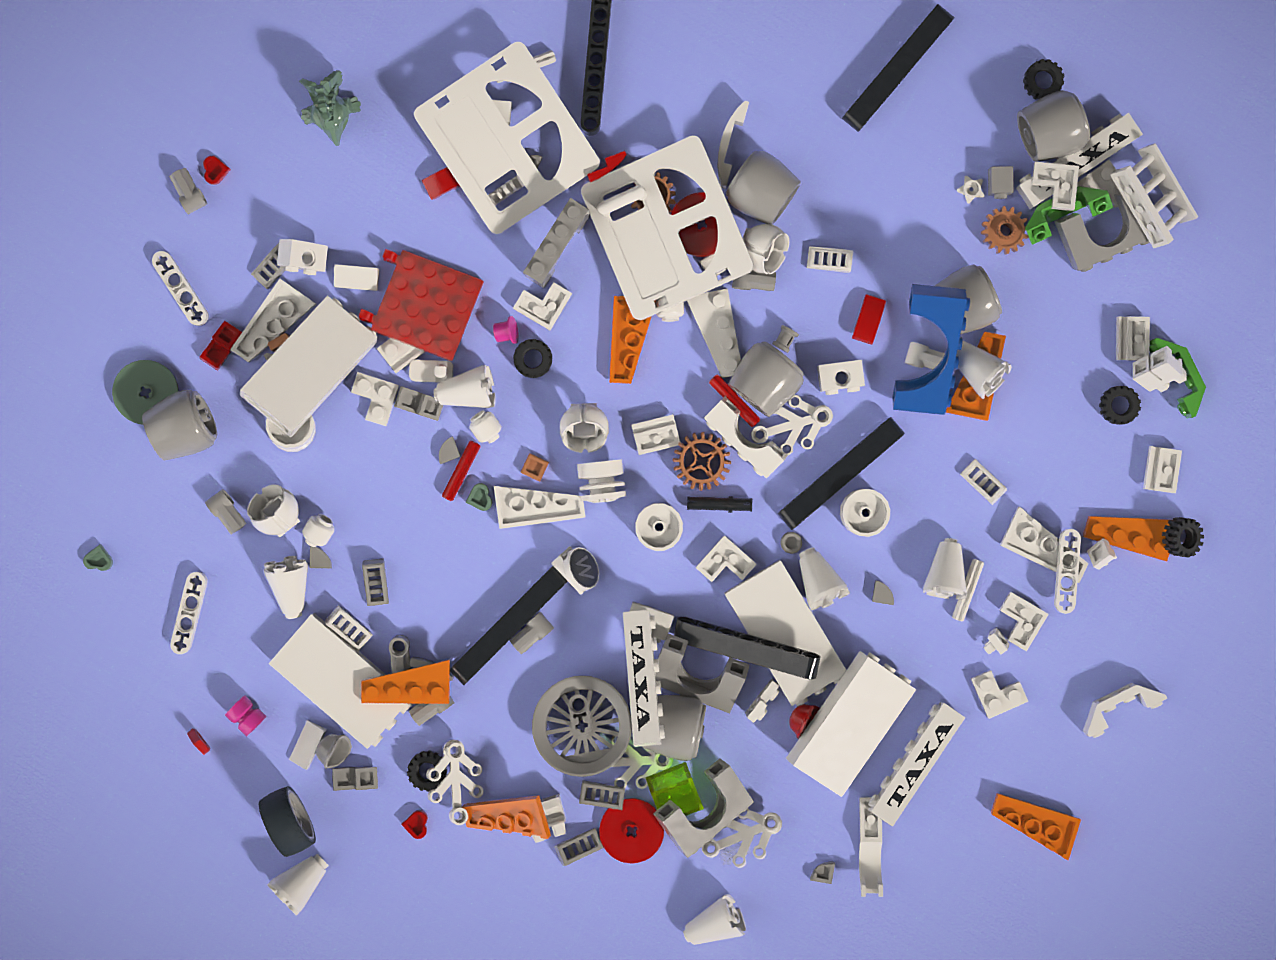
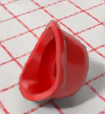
[789,704,820,739]

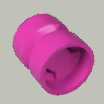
[225,695,267,737]

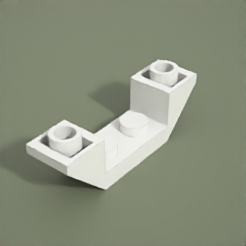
[1083,683,1168,738]

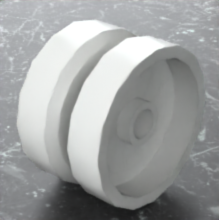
[266,415,316,452]
[839,489,890,537]
[635,503,683,551]

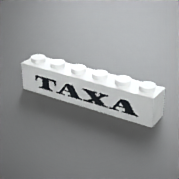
[1016,113,1143,209]
[623,610,665,747]
[868,702,965,827]

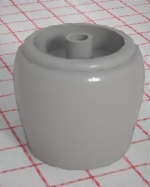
[1017,90,1090,162]
[726,151,801,225]
[935,264,1002,334]
[728,341,804,417]
[142,390,218,461]
[642,695,706,761]

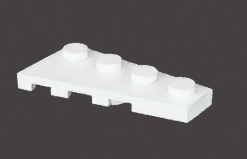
[231,279,316,363]
[687,289,741,378]
[494,486,586,529]
[999,506,1089,583]

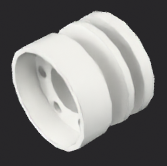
[577,459,626,503]

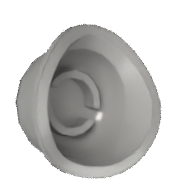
[316,734,352,769]

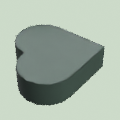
[465,483,493,511]
[83,544,113,571]

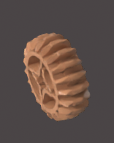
[672,432,731,491]

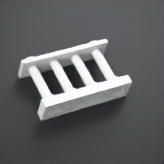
[1110,143,1198,249]

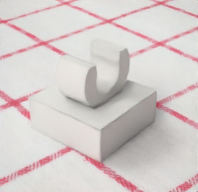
[1087,538,1117,570]
[983,627,1010,655]

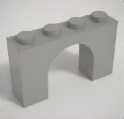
[1054,192,1150,272]
[523,198,590,289]
[656,634,750,714]
[653,758,754,858]

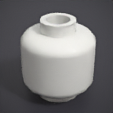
[656,296,684,322]
[469,410,502,444]
[302,514,335,547]

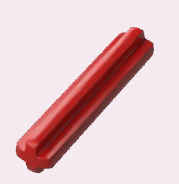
[709,374,760,427]
[442,440,481,501]

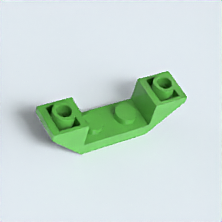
[1025,186,1113,245]
[1149,338,1206,419]

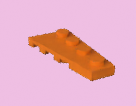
[609,296,656,384]
[945,332,1006,421]
[1082,516,1170,561]
[361,659,450,704]
[991,793,1081,861]
[462,795,551,839]

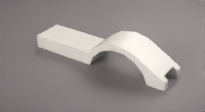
[859,797,883,897]

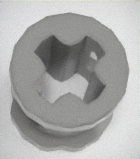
[772,325,799,353]

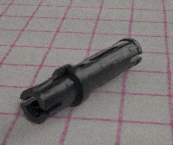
[687,496,752,513]

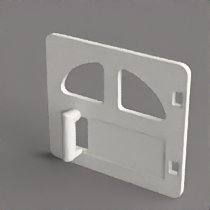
[414,42,600,234]
[581,136,753,320]

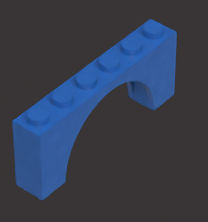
[892,284,970,415]

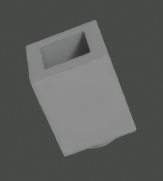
[988,166,1014,199]

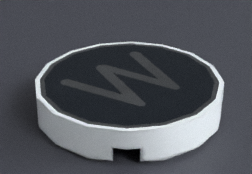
[563,547,599,591]

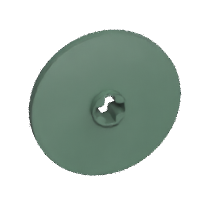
[112,360,179,425]

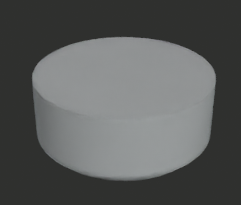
[780,532,802,554]

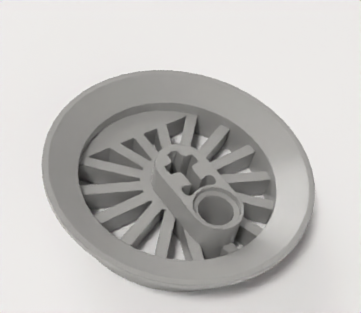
[532,676,632,777]

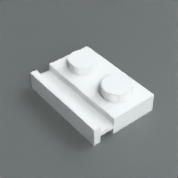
[1116,316,1150,361]
[377,338,425,374]
[631,414,680,455]
[1143,446,1182,494]

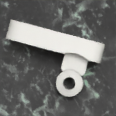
[409,360,453,383]

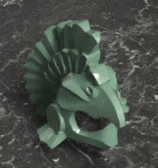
[299,70,361,146]

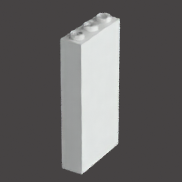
[240,295,378,437]
[724,560,846,706]
[269,613,412,749]
[786,651,916,797]

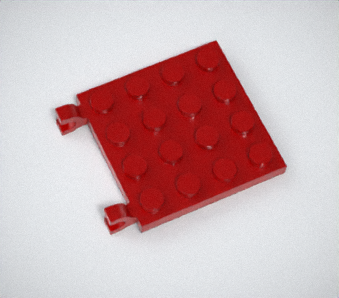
[358,249,484,362]

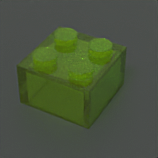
[645,762,704,816]

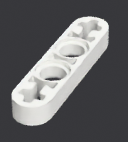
[152,251,209,326]
[1054,529,1081,614]
[170,572,208,655]

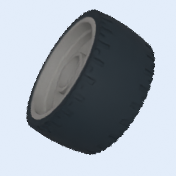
[258,786,316,857]

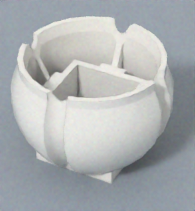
[743,224,789,274]
[560,403,609,453]
[247,484,300,537]

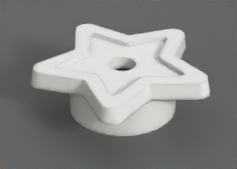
[957,176,984,204]

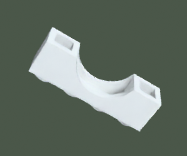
[704,396,787,479]

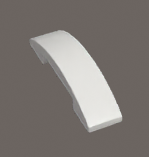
[717,101,749,189]

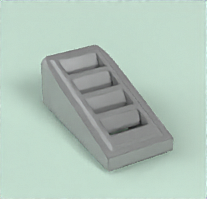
[251,243,285,289]
[362,558,389,606]
[579,780,625,810]
[554,828,604,866]

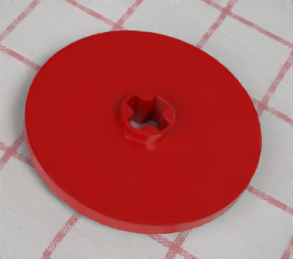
[671,192,718,257]
[599,798,664,864]

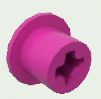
[493,316,519,344]

